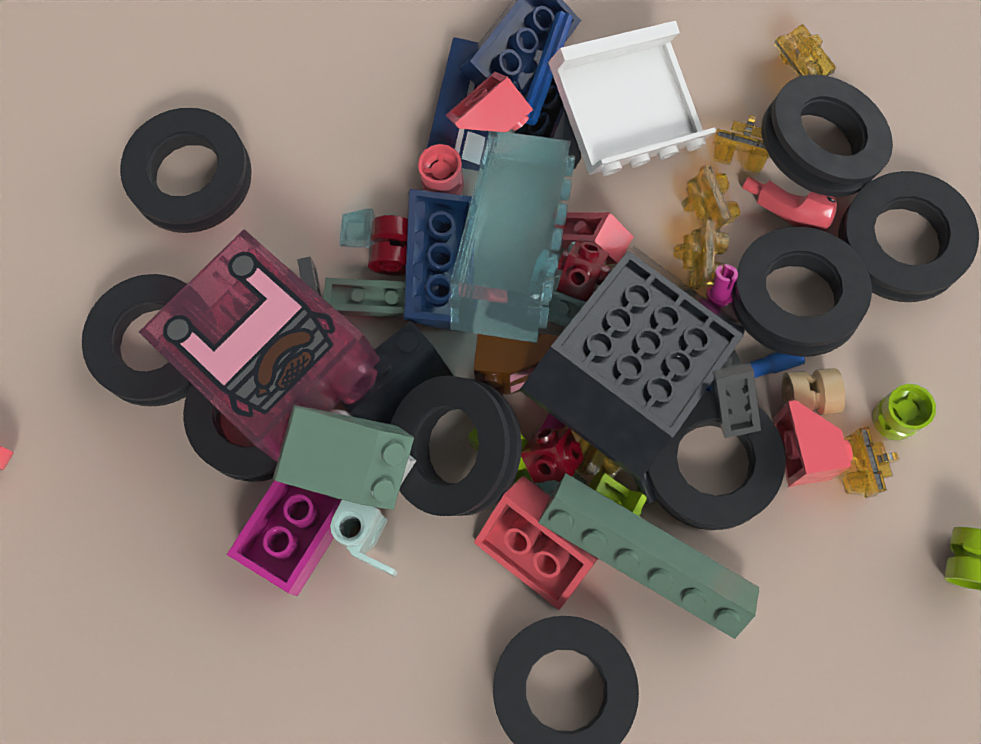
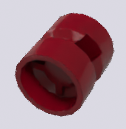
[368,215,407,276]

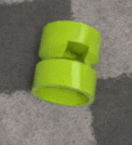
[872,383,936,441]
[944,527,981,591]

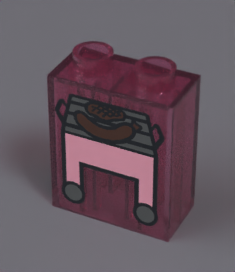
[139,229,380,462]

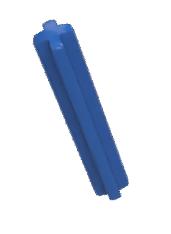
[526,11,573,125]

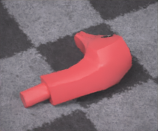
[743,177,837,232]

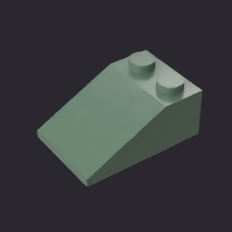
[273,405,414,510]

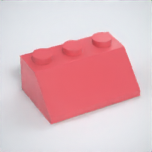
[474,476,598,611]

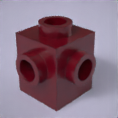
[556,241,611,302]
[521,428,584,483]

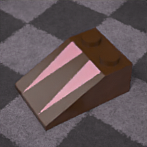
[474,329,560,395]

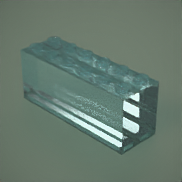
[451,131,575,343]

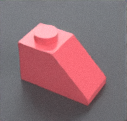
[550,212,634,265]

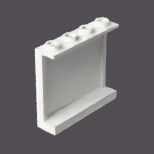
[548,21,716,176]

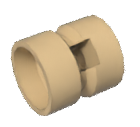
[782,368,845,415]

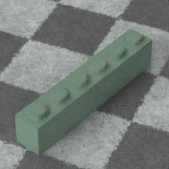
[538,473,759,639]

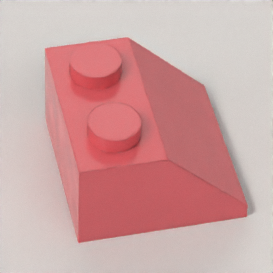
[445,72,533,132]
[772,400,853,487]

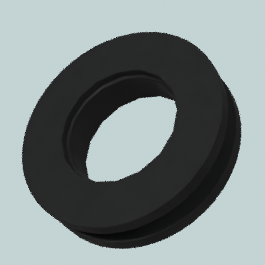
[761,75,893,197]
[120,108,252,233]
[838,171,979,302]
[732,227,872,357]
[82,274,221,407]
[183,371,322,482]
[391,376,522,516]
[647,390,786,530]
[493,616,639,744]

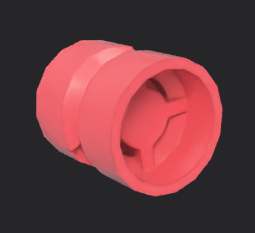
[418,144,464,195]

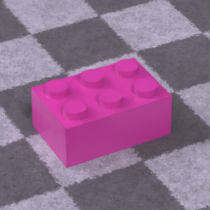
[226,480,342,597]

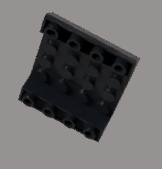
[519,246,745,480]

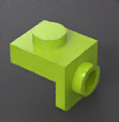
[589,471,647,517]

